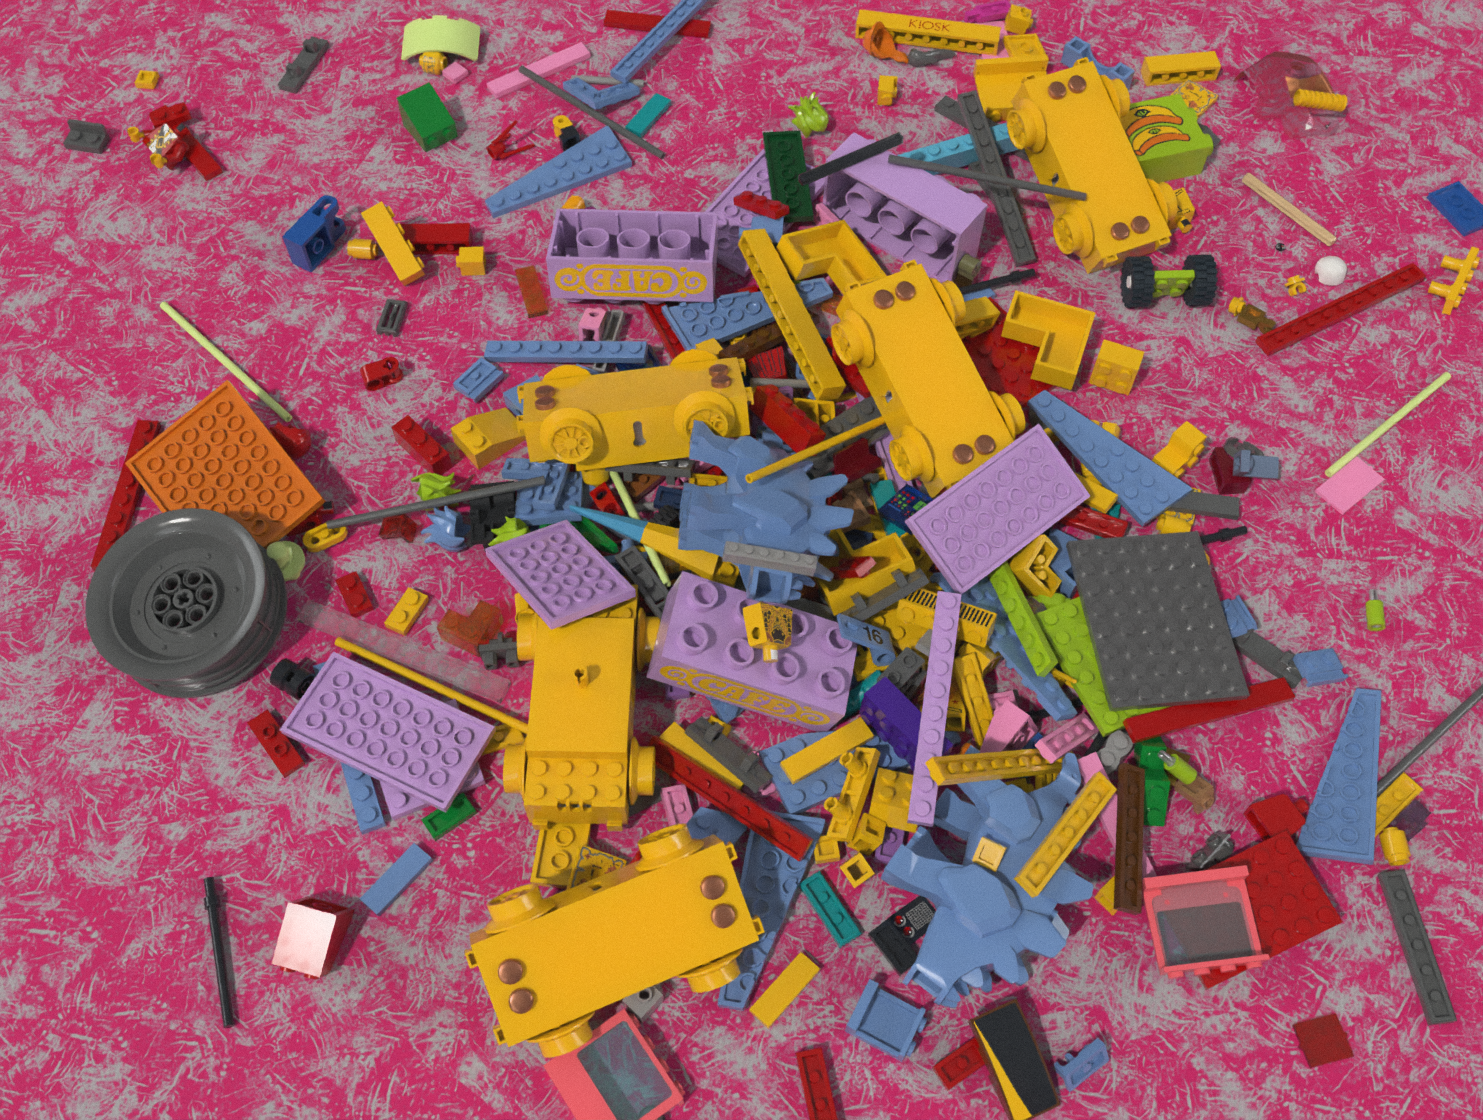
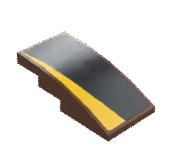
[968,999,1061,1120]

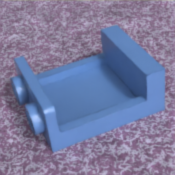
[845,979,927,1062]

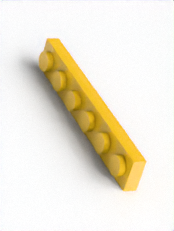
[1014,771,1117,898]

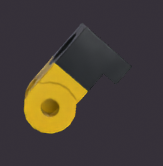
[553,115,580,152]

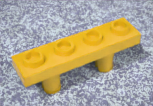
[1428,247,1481,315]
[824,747,881,843]

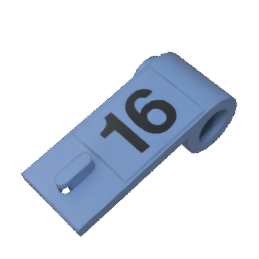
[837,613,896,666]

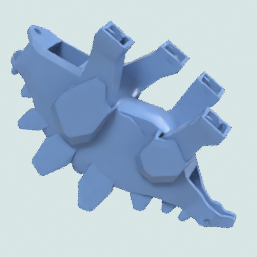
[678,420,854,604]
[881,745,1094,1009]

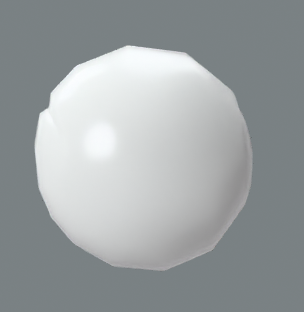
[1315,256,1347,285]

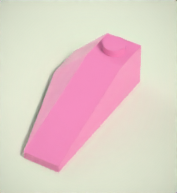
[980,700,1039,753]

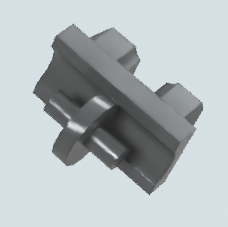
[479,632,520,670]

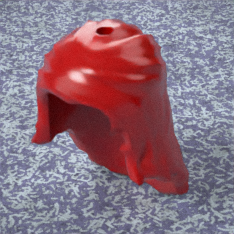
[269,421,311,459]

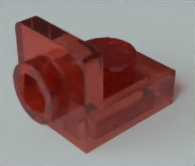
[378,514,418,543]

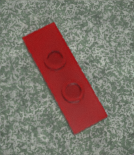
[247,709,305,778]

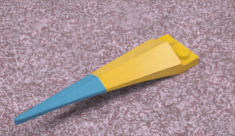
[569,505,740,588]

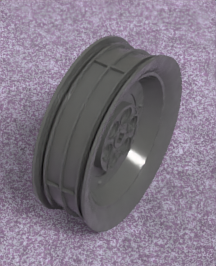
[85,508,287,698]

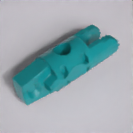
[842,670,882,720]

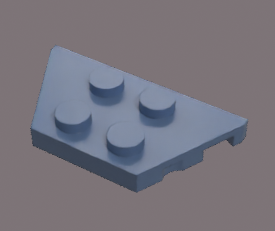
[686,807,748,846]

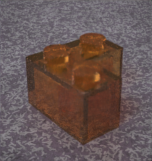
[437,600,504,658]

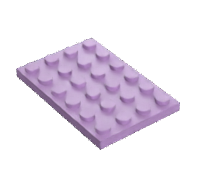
[485,519,636,630]

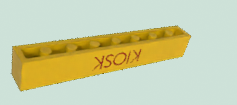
[855,9,1001,56]

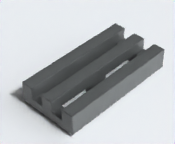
[376,299,408,337]

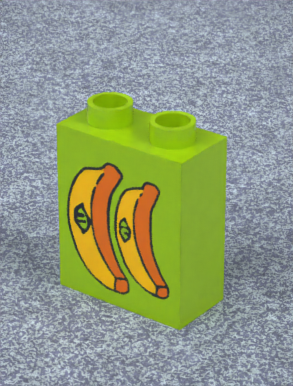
[1120,94,1213,183]

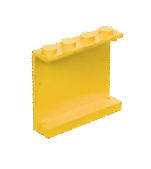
[973,55,1049,122]

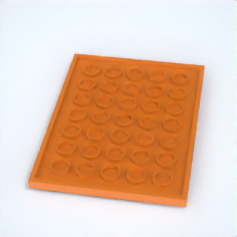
[125,380,326,549]

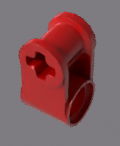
[360,357,403,391]

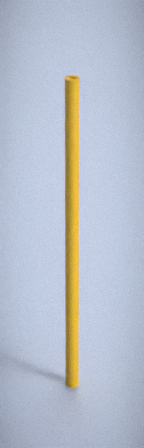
[745,416,885,483]
[335,637,528,734]

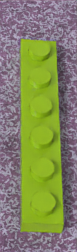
[988,560,1058,677]

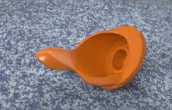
[863,21,909,64]

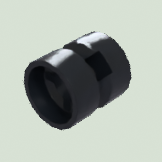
[270,658,316,700]

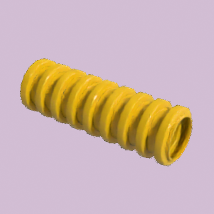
[1293,89,1347,112]

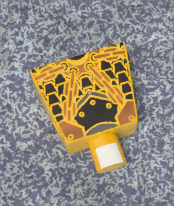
[743,602,792,663]

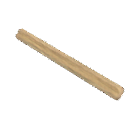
[1242,173,1337,247]

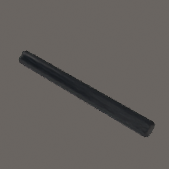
[798,132,904,186]

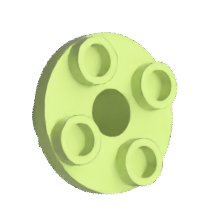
[266,541,305,581]

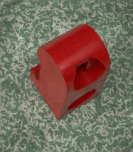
[589,482,626,516]

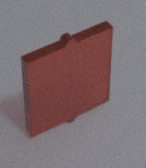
[1292,1013,1354,1068]

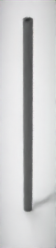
[519,66,665,159]
[888,154,1087,201]
[326,476,546,529]
[1377,684,1483,797]

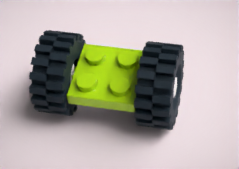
[1120,254,1218,308]

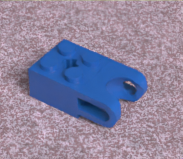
[282,195,346,273]

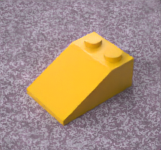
[450,407,526,470]

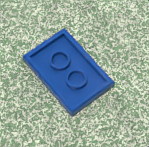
[1427,181,1483,237]

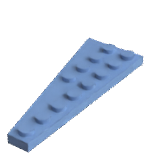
[485,126,632,218]
[662,278,833,351]
[1027,390,1192,527]
[930,572,1077,721]
[1296,688,1381,865]
[717,811,826,1011]

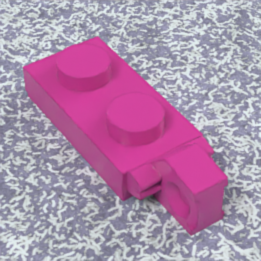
[964,0,1011,24]

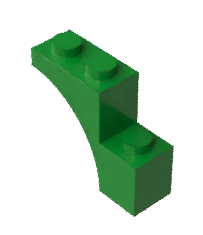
[1133,736,1170,827]

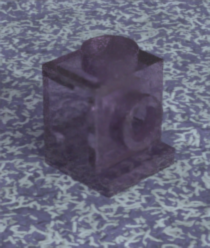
[1389,799,1431,842]

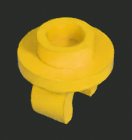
[1284,275,1306,297]

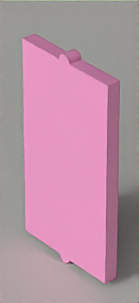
[1315,457,1385,515]

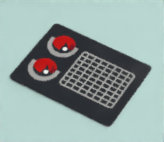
[888,896,936,945]

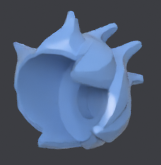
[421,505,471,552]

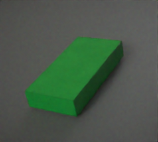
[421,792,477,841]

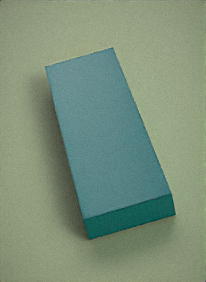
[625,93,672,138]
[869,479,909,538]
[799,871,862,949]

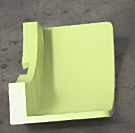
[401,15,480,61]

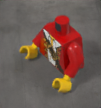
[127,122,190,171]

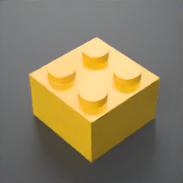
[1089,339,1144,395]
[869,767,918,833]

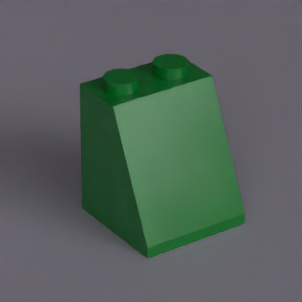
[397,82,458,152]

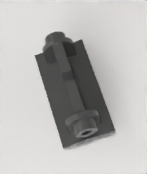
[1185,834,1234,871]

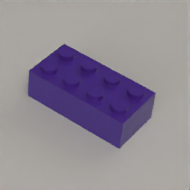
[859,676,953,772]

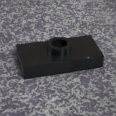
[868,918,918,976]

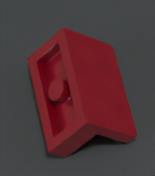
[833,438,882,483]

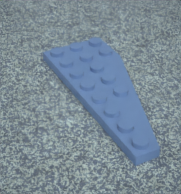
[759,727,962,815]

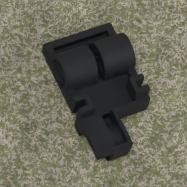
[468,481,516,552]

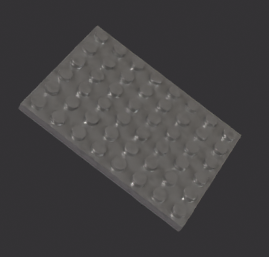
[1066,531,1250,711]

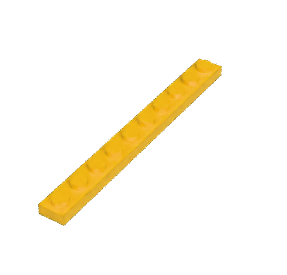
[925,749,1074,786]

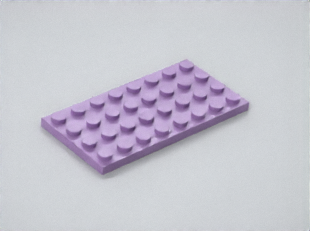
[705,149,825,277]
[905,424,1090,594]
[280,652,496,812]

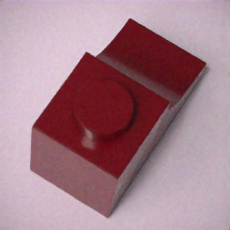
[1209,447,1252,495]

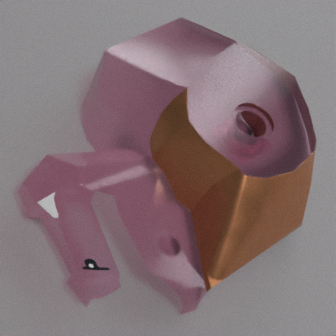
[1233,51,1340,139]

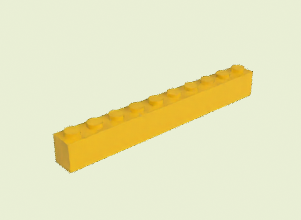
[738,229,846,401]

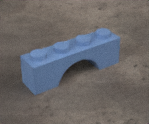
[1061,36,1135,89]

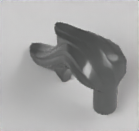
[908,48,955,67]

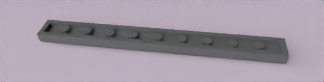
[957,90,1036,267]

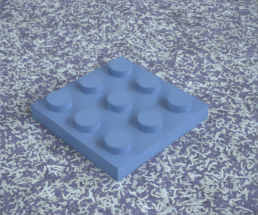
[514,471,584,526]

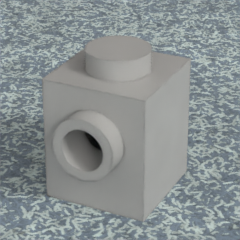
[622,984,664,1024]

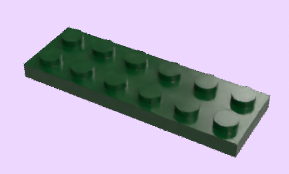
[763,130,814,223]

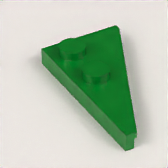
[539,516,619,554]

